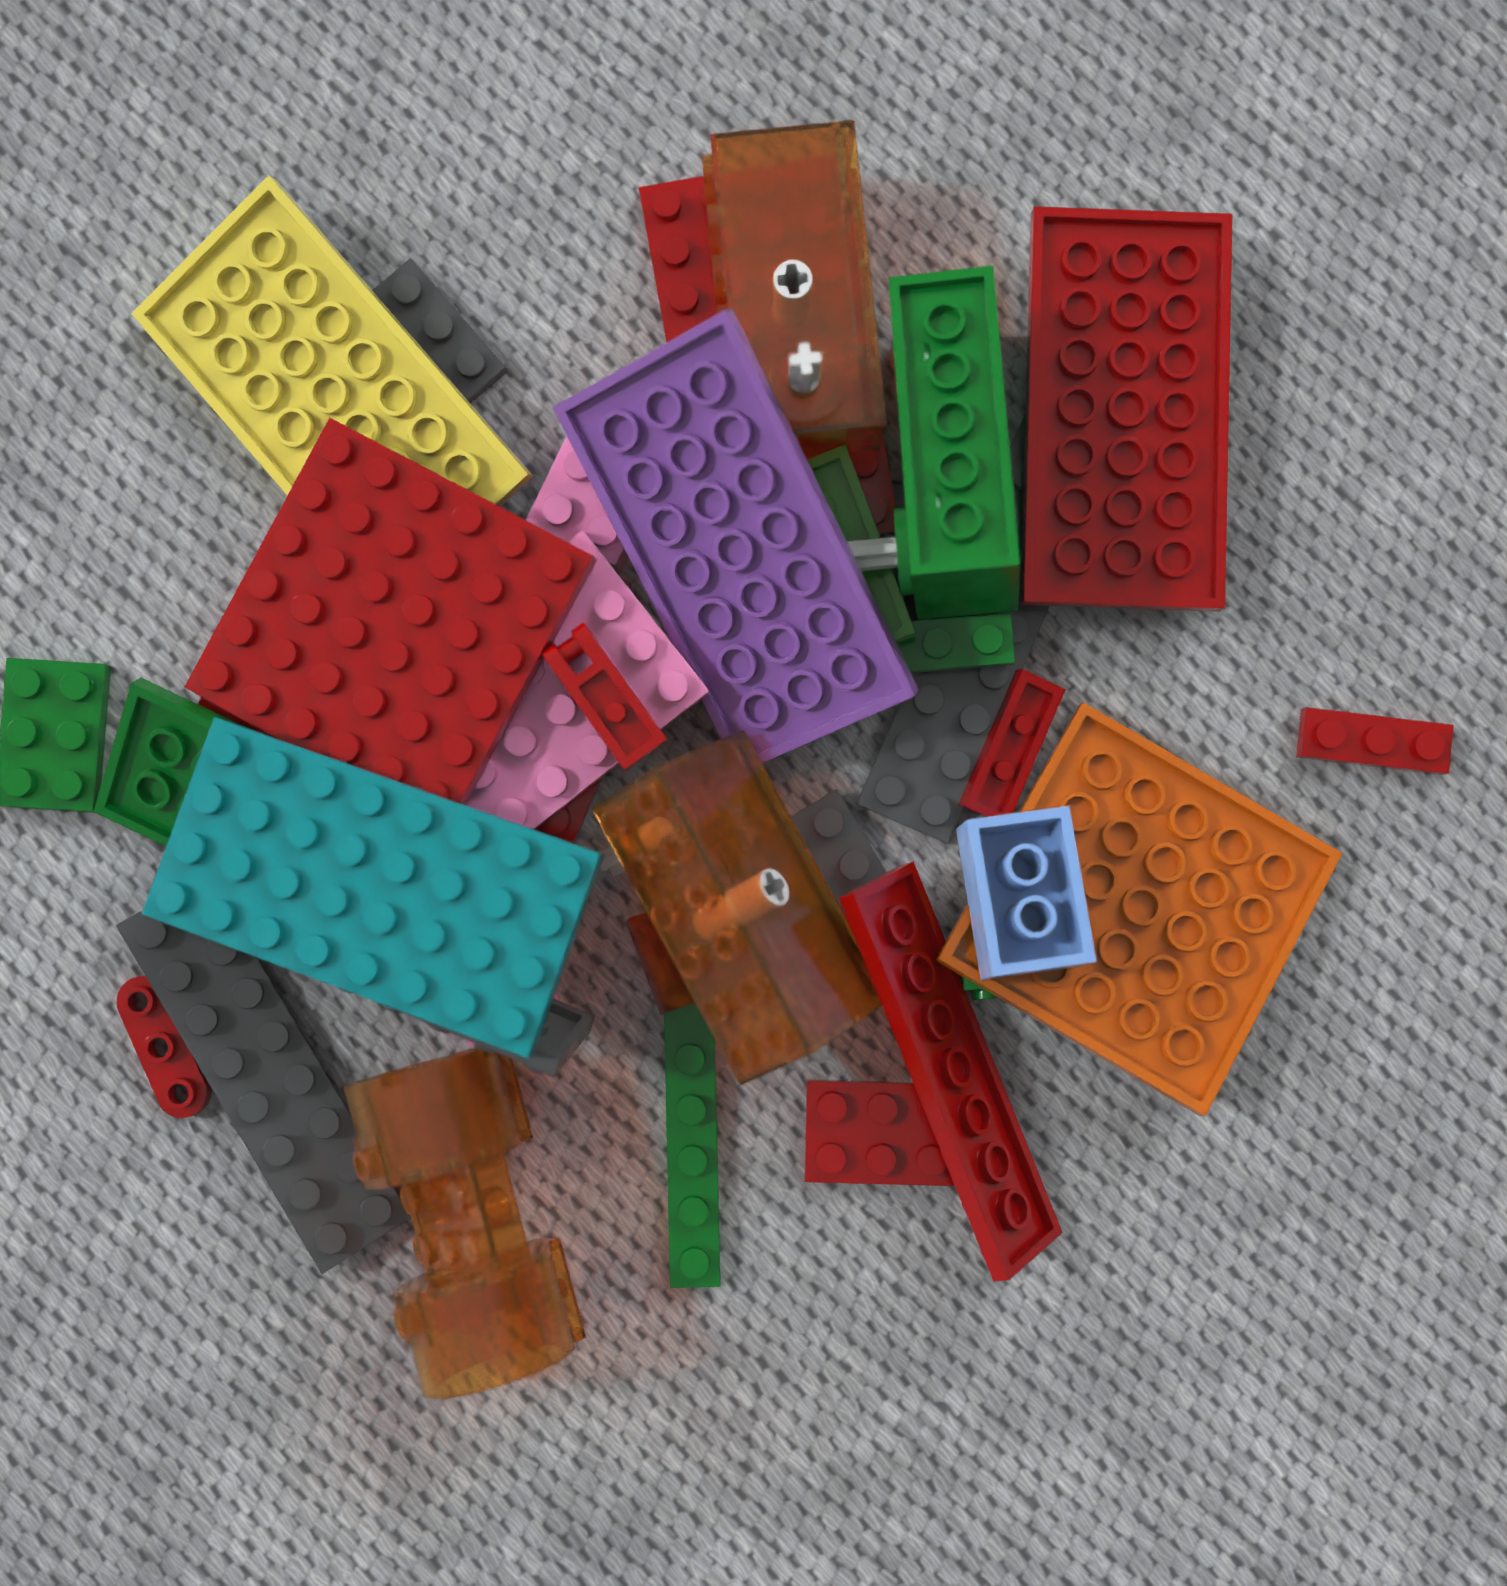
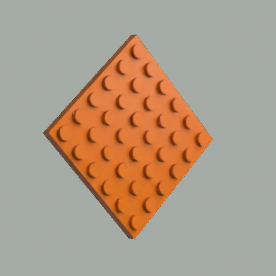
[935,702,1343,1116]

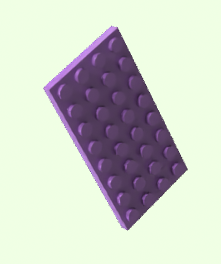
[552,308,920,773]

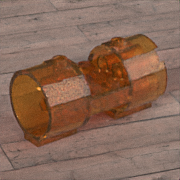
[343,1047,586,1399]

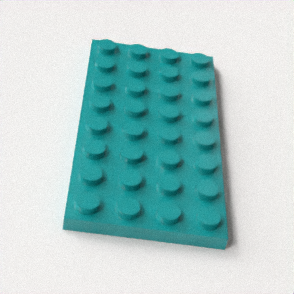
[141,717,604,1058]

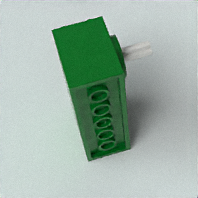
[847,265,1020,620]

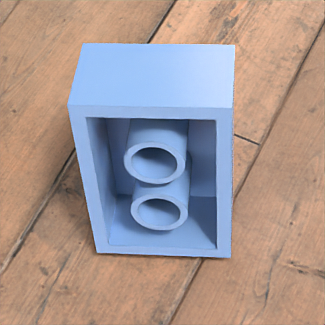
[956,806,1096,981]

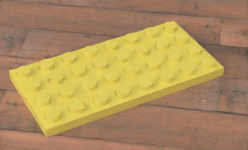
[131,175,533,507]

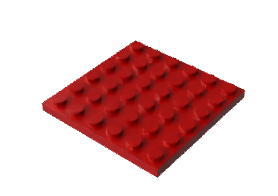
[184,417,597,805]

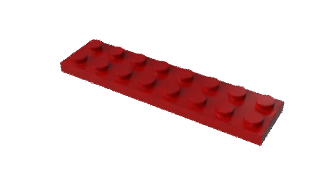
[839,861,1063,1282]

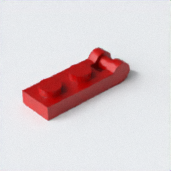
[542,622,668,770]

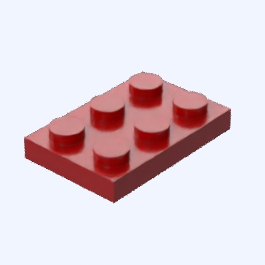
[804,1079,955,1186]

